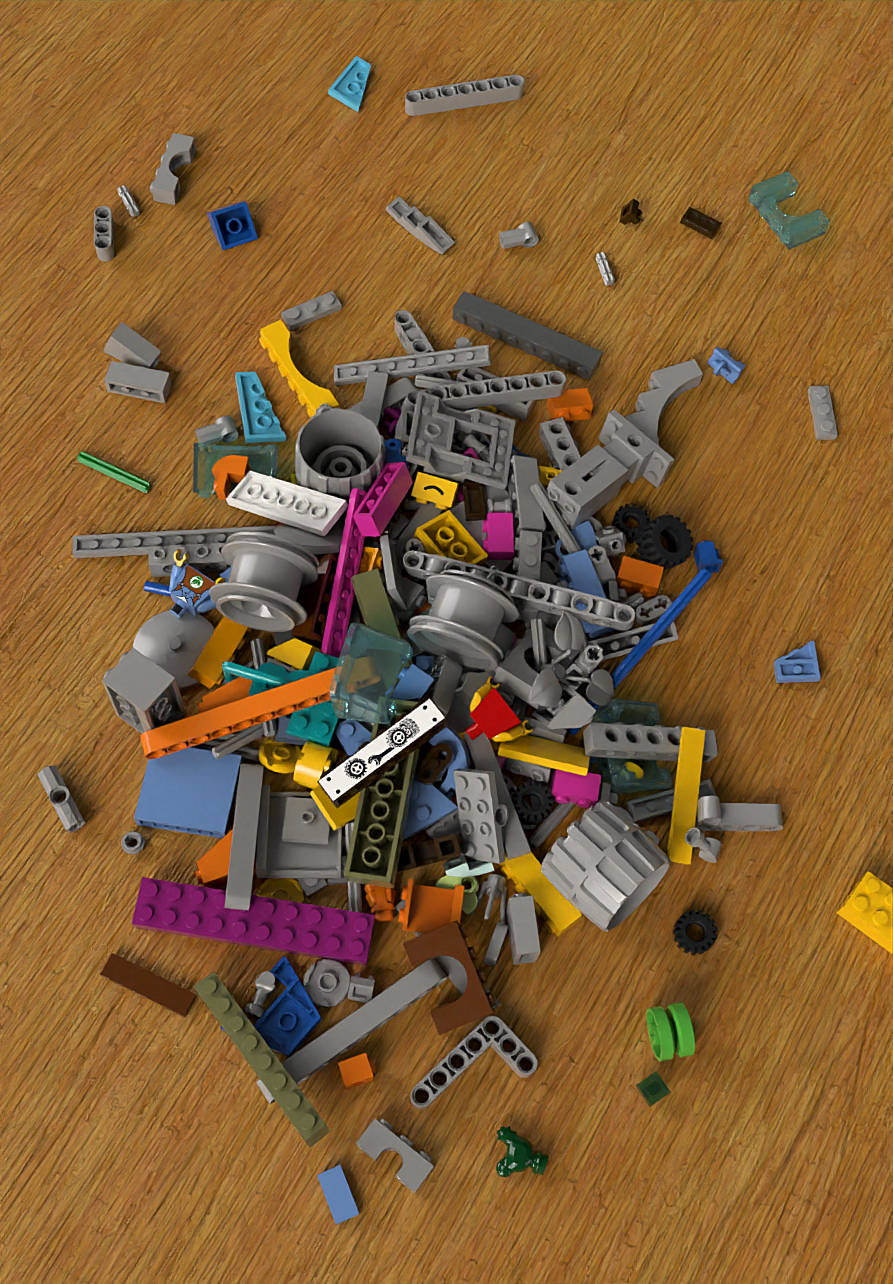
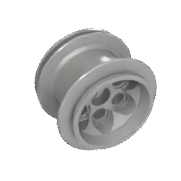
[209,532,319,632]
[407,570,519,671]

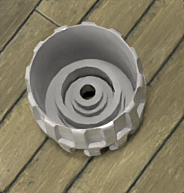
[295,408,387,521]
[541,801,671,932]

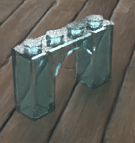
[748,171,830,249]

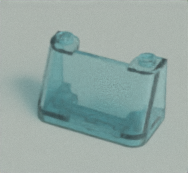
[193,443,279,498]
[330,623,413,724]
[591,698,672,794]

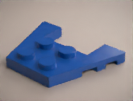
[220,956,322,1057]

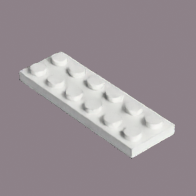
[226,471,348,537]

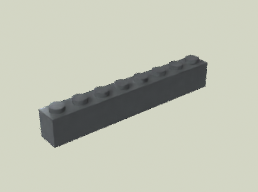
[452,291,603,380]

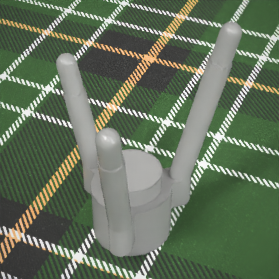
[470,874,508,924]

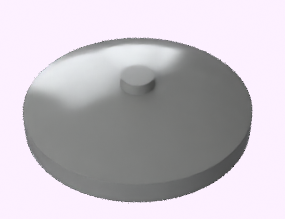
[274,519,345,554]
[133,610,215,691]

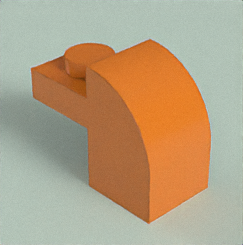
[212,455,251,500]

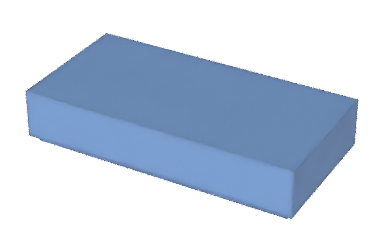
[317,1165,359,1225]

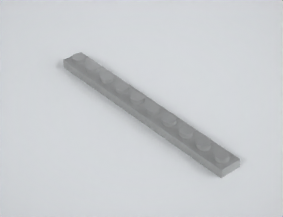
[72,526,276,558]

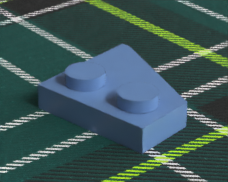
[773,641,820,683]

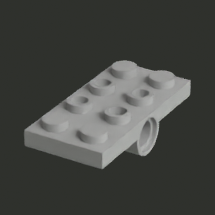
[453,768,509,864]

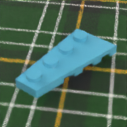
[235,372,286,443]

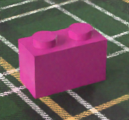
[482,513,514,560]
[550,769,601,808]

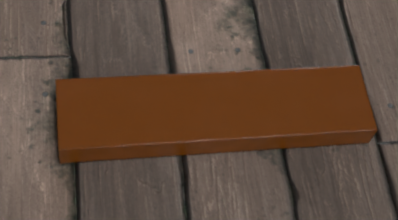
[100,953,196,1018]

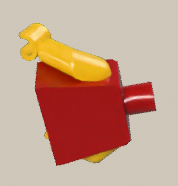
[465,676,533,742]

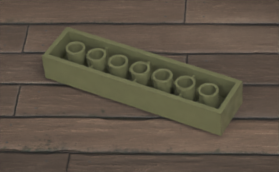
[344,697,420,888]

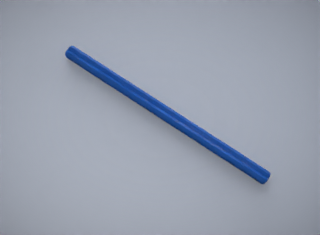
[566,569,712,735]

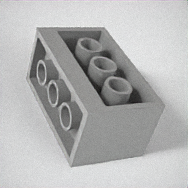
[102,648,186,734]

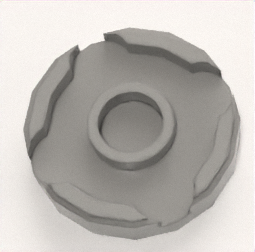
[303,959,350,1008]

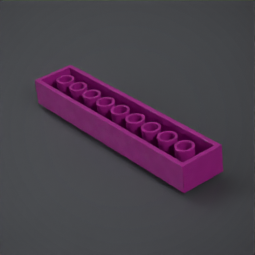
[132,877,375,966]

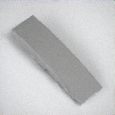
[385,196,455,255]

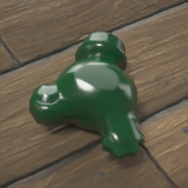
[496,1126,549,1177]

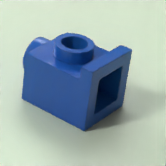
[693,540,723,573]

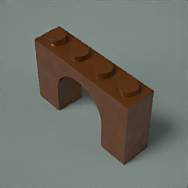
[403,920,496,1035]

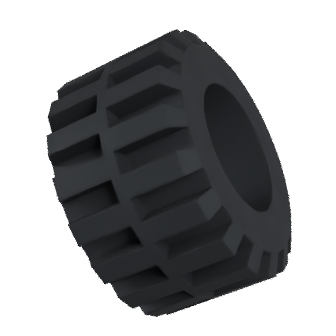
[636,515,693,571]

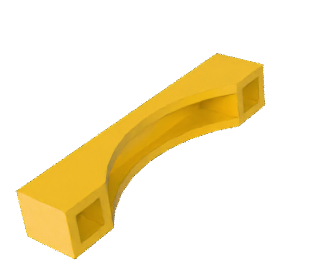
[259,320,339,417]

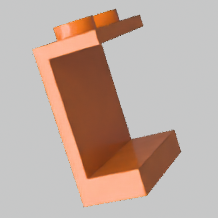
[398,879,464,933]

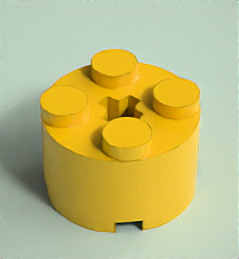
[293,741,339,789]

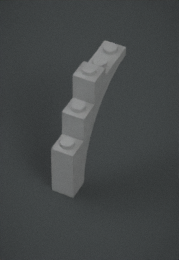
[625,359,703,446]

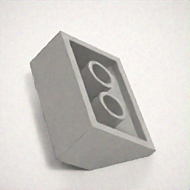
[532,683,596,729]

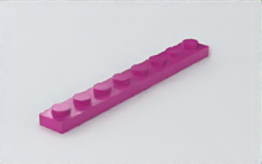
[320,488,367,659]

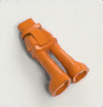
[364,884,396,923]

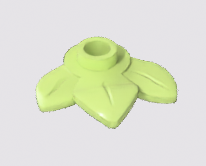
[436,875,479,915]

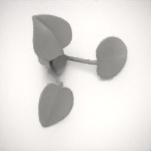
[528,612,614,707]

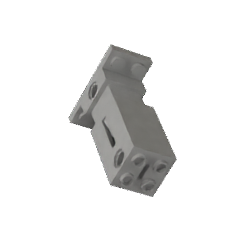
[546,409,674,531]

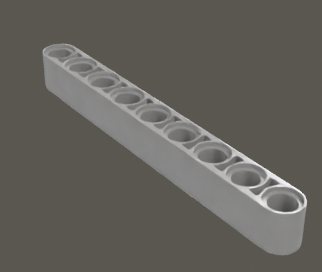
[256,957,448,1104]

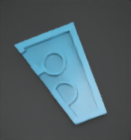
[328,56,371,112]

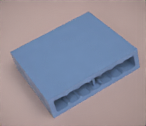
[134,746,243,839]

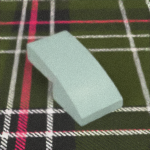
[443,856,494,877]

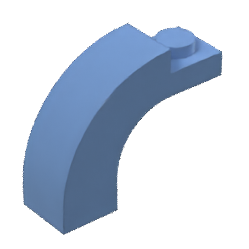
[429,726,471,801]

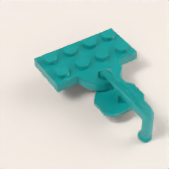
[222,651,351,747]

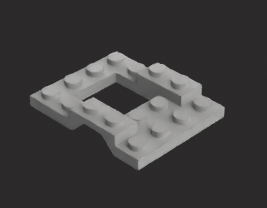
[406,391,515,490]

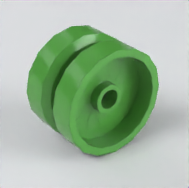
[646,1002,695,1062]

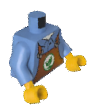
[169,550,226,618]

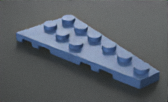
[334,717,458,841]

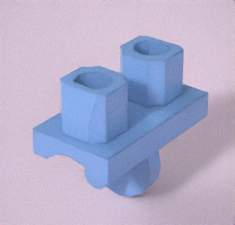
[707,347,745,384]

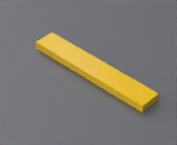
[667,727,706,865]

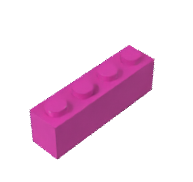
[353,462,413,537]

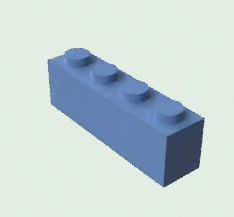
[558,549,614,639]

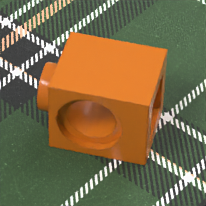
[338,1053,377,1090]

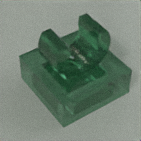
[636,1071,671,1107]

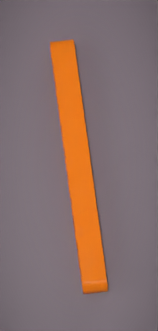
[140,657,381,759]

